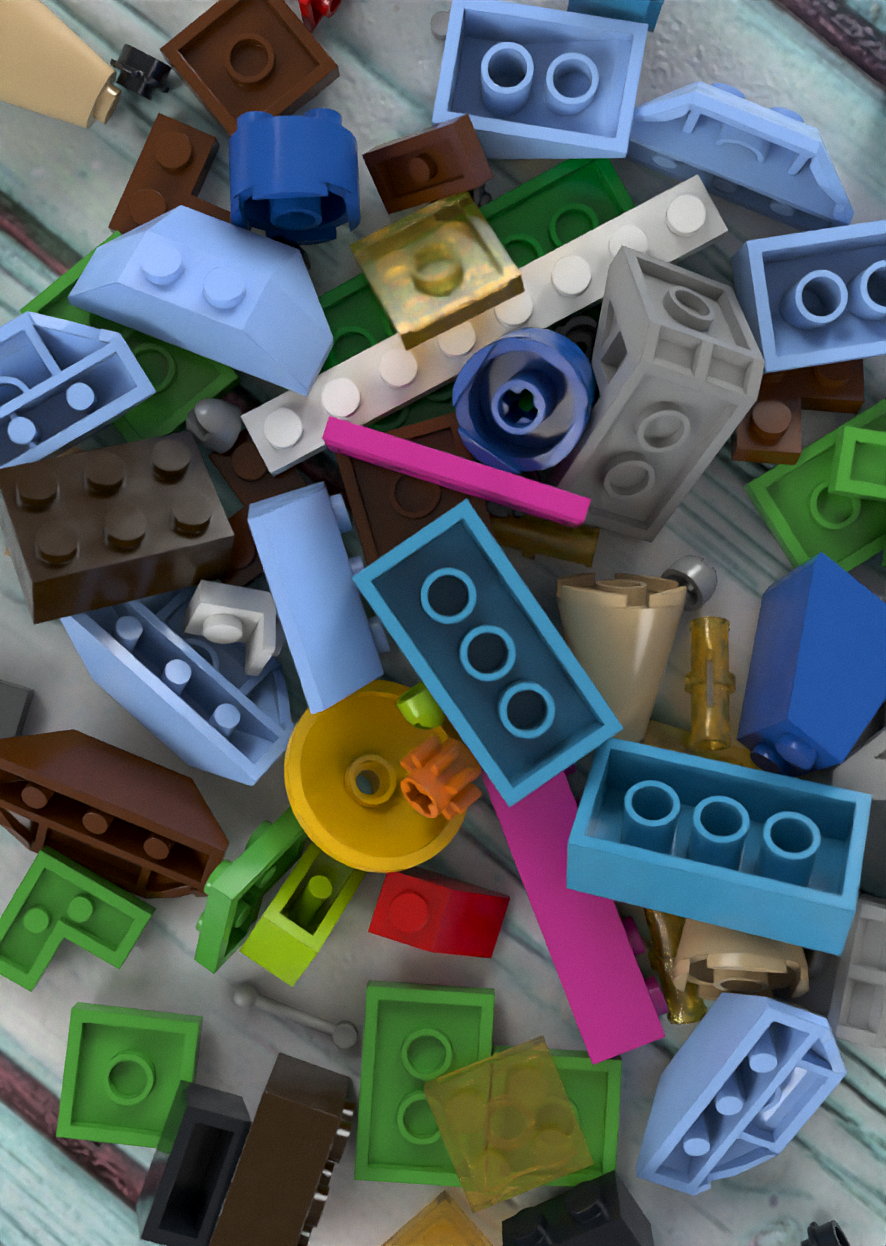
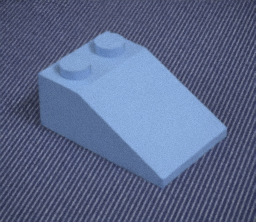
[432,0,648,160]

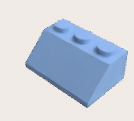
[730,220,886,374]
[248,481,390,714]

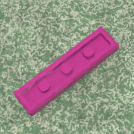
[322,416,591,529]

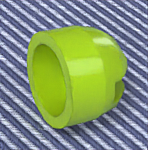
[395,681,448,730]

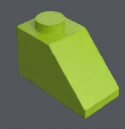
[239,841,368,987]

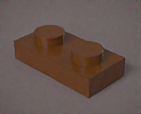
[362,114,494,215]

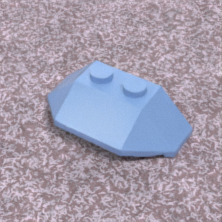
[624,81,854,232]
[68,205,334,396]
[0,311,156,469]
[60,586,294,787]
[636,992,847,1196]

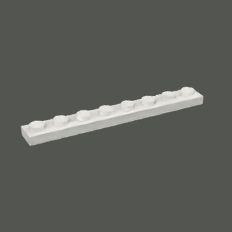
[240,174,728,477]

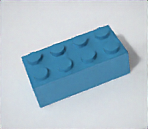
[352,499,624,807]
[566,737,872,956]

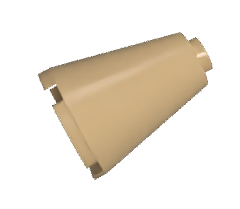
[0,0,122,129]
[555,573,687,749]
[673,918,809,1001]

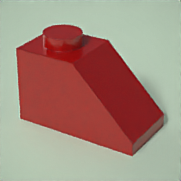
[368,866,510,958]

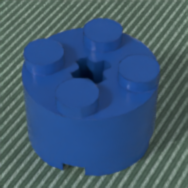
[228,108,361,245]
[453,327,599,474]

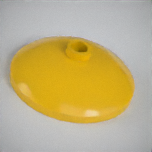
[284,679,468,873]

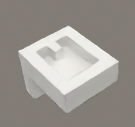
[184,580,285,676]

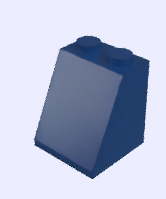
[736,552,886,778]

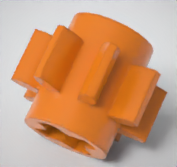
[400,735,482,820]

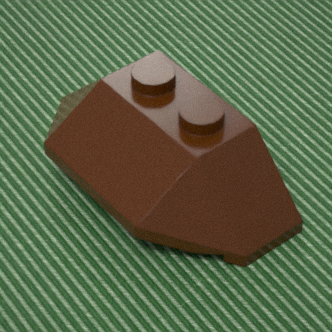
[0,729,229,899]

